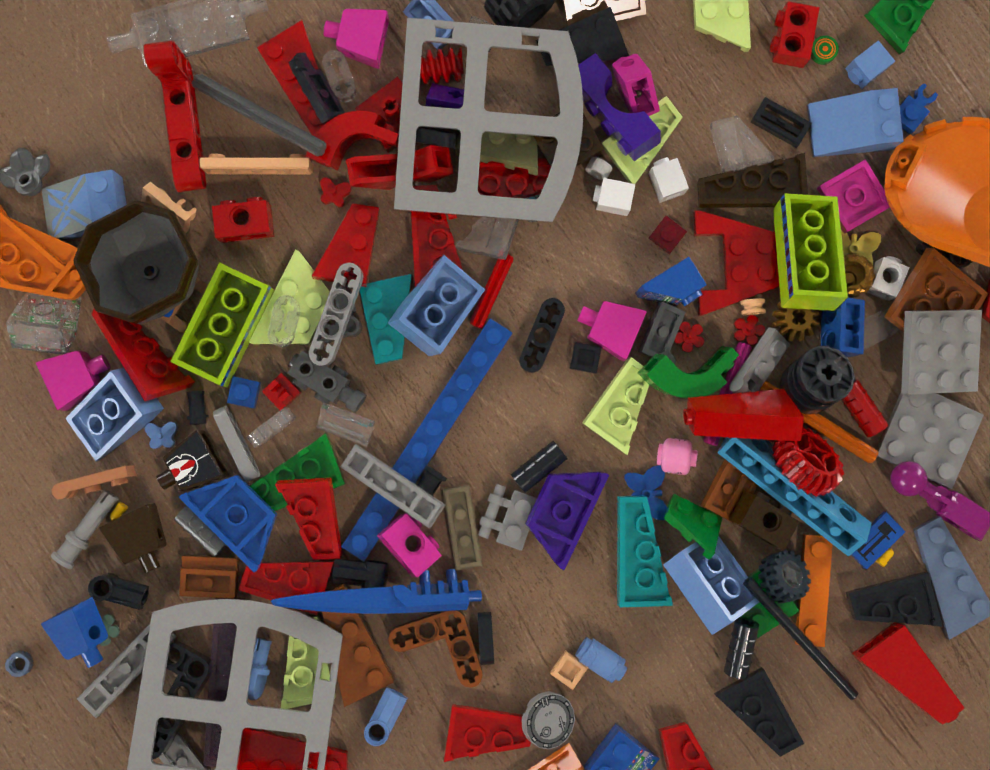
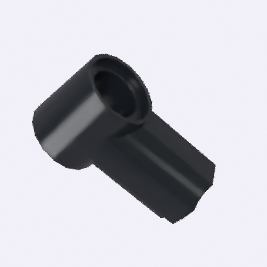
[332,559,389,588]
[88,573,149,610]

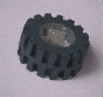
[758,550,811,604]

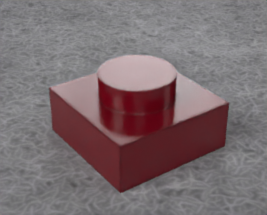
[649,216,687,254]

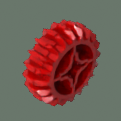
[772,427,845,497]

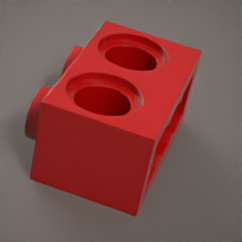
[770,1,820,68]

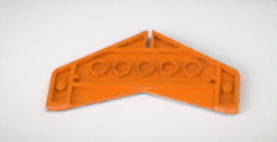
[0,204,86,301]

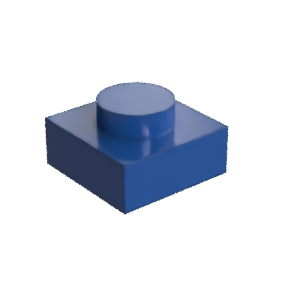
[227,376,261,409]

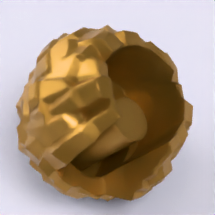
[844,254,875,298]

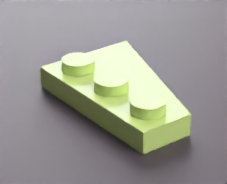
[602,96,682,184]
[582,357,649,455]

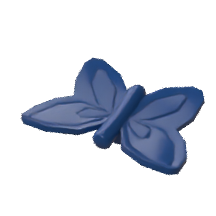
[624,465,667,520]

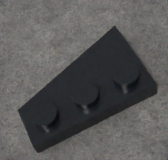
[846,572,943,627]

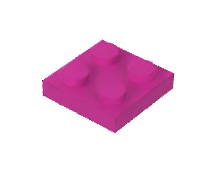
[817,159,890,234]

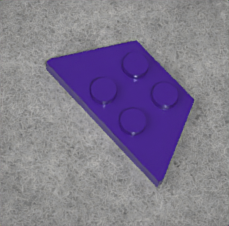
[525,472,609,570]

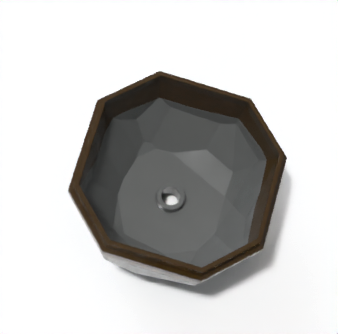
[73,200,199,324]

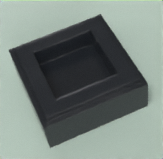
[570,342,602,374]

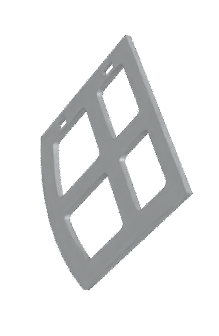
[394,18,583,222]
[127,599,343,770]

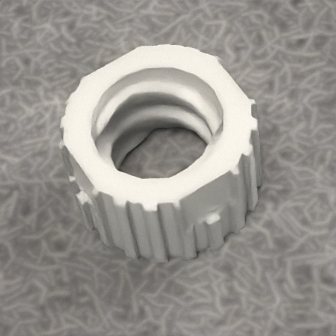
[585,157,612,180]

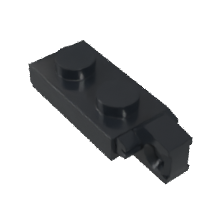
[288,52,345,124]

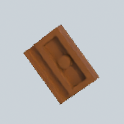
[700,459,757,525]
[179,555,239,599]

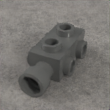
[287,351,367,413]

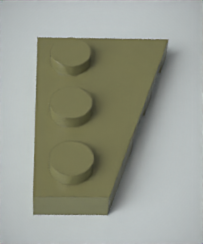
[456,129,538,176]

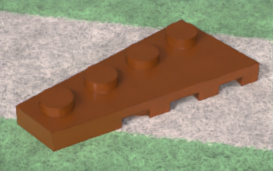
[322,583,394,707]

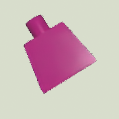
[324,9,390,69]
[612,54,660,116]
[577,301,647,362]
[36,350,110,411]

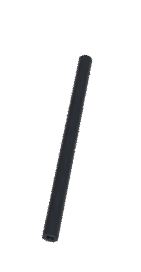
[743,577,858,700]

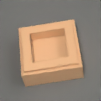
[550,650,588,690]

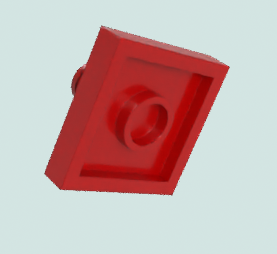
[355,76,403,153]

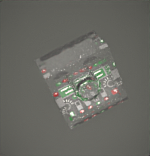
[6,292,81,354]

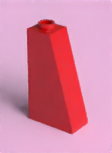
[683,389,804,441]
[852,622,965,725]

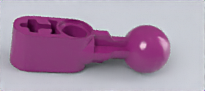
[890,461,990,541]

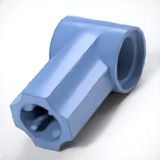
[364,687,408,746]

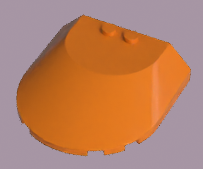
[884,117,990,267]

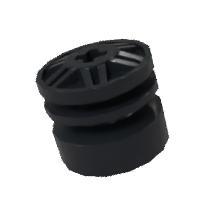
[780,346,855,415]

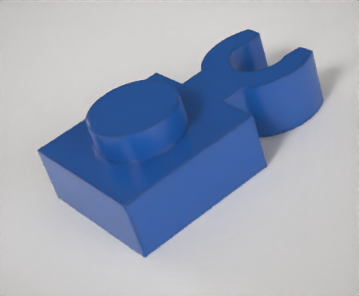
[899,84,938,134]

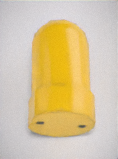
[110,502,128,521]
[876,548,894,567]

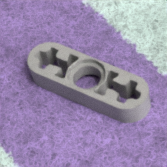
[213,405,260,482]

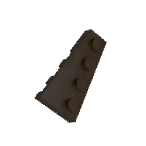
[697,153,808,208]

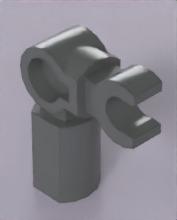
[317,285,362,344]

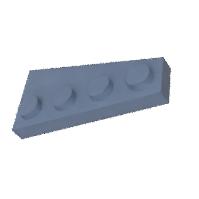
[913,516,990,640]

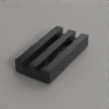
[751,97,812,148]

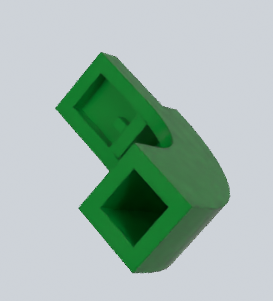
[638,346,739,398]

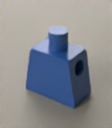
[41,597,108,668]

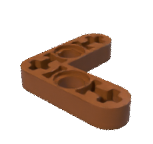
[388,610,483,688]

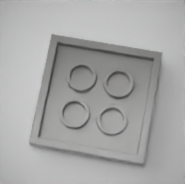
[901,309,982,395]
[876,393,984,489]

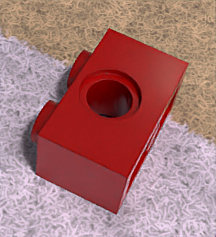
[212,197,275,243]

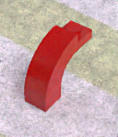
[306,111,399,171]

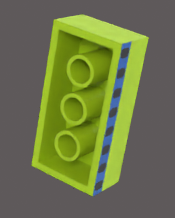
[773,193,848,311]
[170,262,275,387]

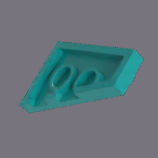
[360,274,412,365]

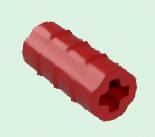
[842,379,889,438]

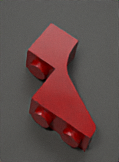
[346,145,454,190]

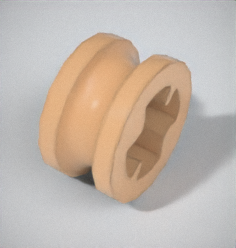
[740,299,766,315]

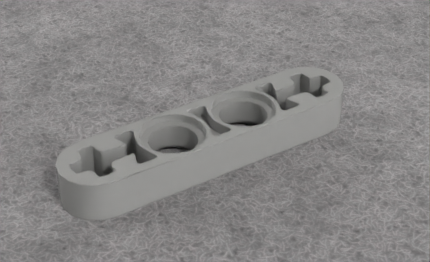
[309,263,364,366]

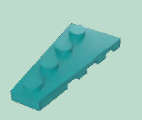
[617,496,673,608]

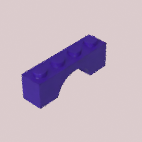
[578,53,661,161]

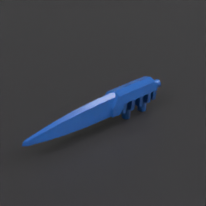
[271,569,482,614]

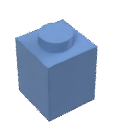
[845,40,895,89]

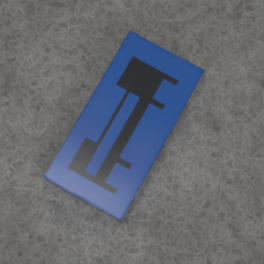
[851,511,905,570]

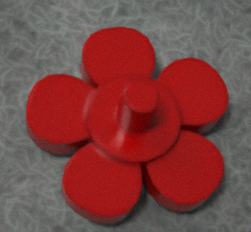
[734,315,765,346]
[674,322,704,353]

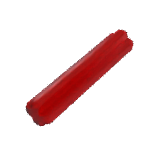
[470,252,514,329]

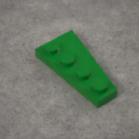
[864,0,934,54]
[250,433,346,511]

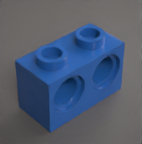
[820,298,865,358]

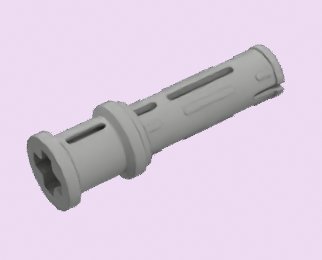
[51,489,119,569]

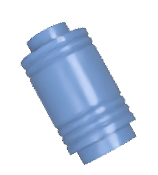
[575,637,627,683]

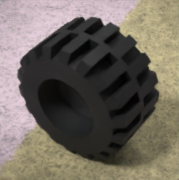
[484,0,556,28]

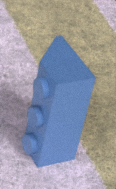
[663,536,759,635]

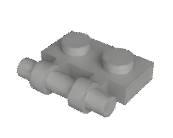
[478,484,537,551]

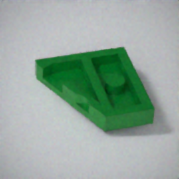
[664,494,723,560]

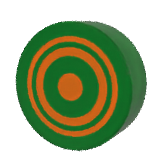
[811,36,839,65]

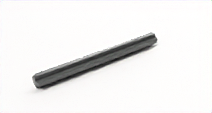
[192,74,327,156]

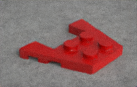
[693,210,779,316]

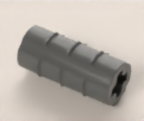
[174,505,227,557]

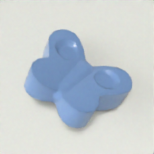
[145,422,178,449]

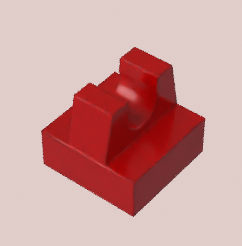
[262,373,302,411]

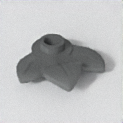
[0,148,50,196]

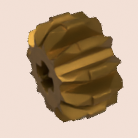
[772,301,819,342]

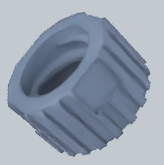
[5,651,34,677]

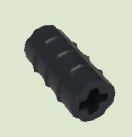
[511,441,568,493]
[724,617,759,679]

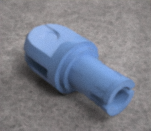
[248,638,272,701]

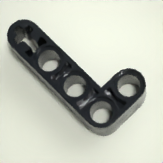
[152,642,213,760]

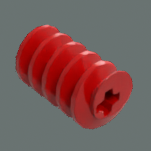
[420,47,464,85]

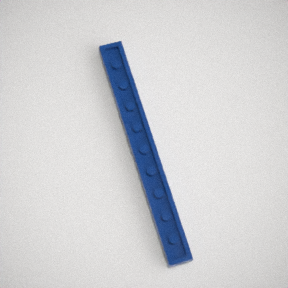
[341,318,513,561]

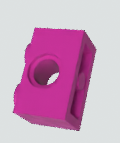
[376,513,442,578]

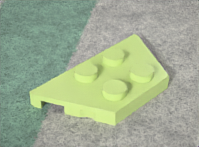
[693,0,751,52]
[249,249,330,345]

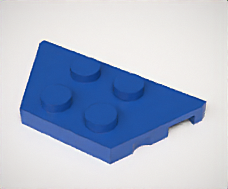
[179,475,277,573]

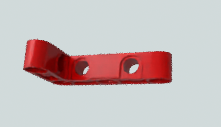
[144,40,207,192]

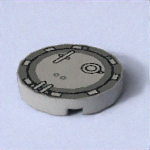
[522,691,575,749]

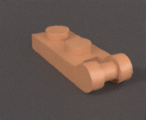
[52,465,136,499]

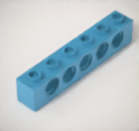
[717,437,872,557]

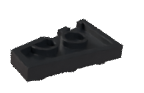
[535,7,629,66]
[714,667,804,757]

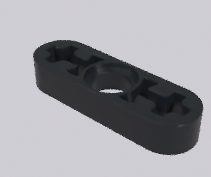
[519,298,565,373]

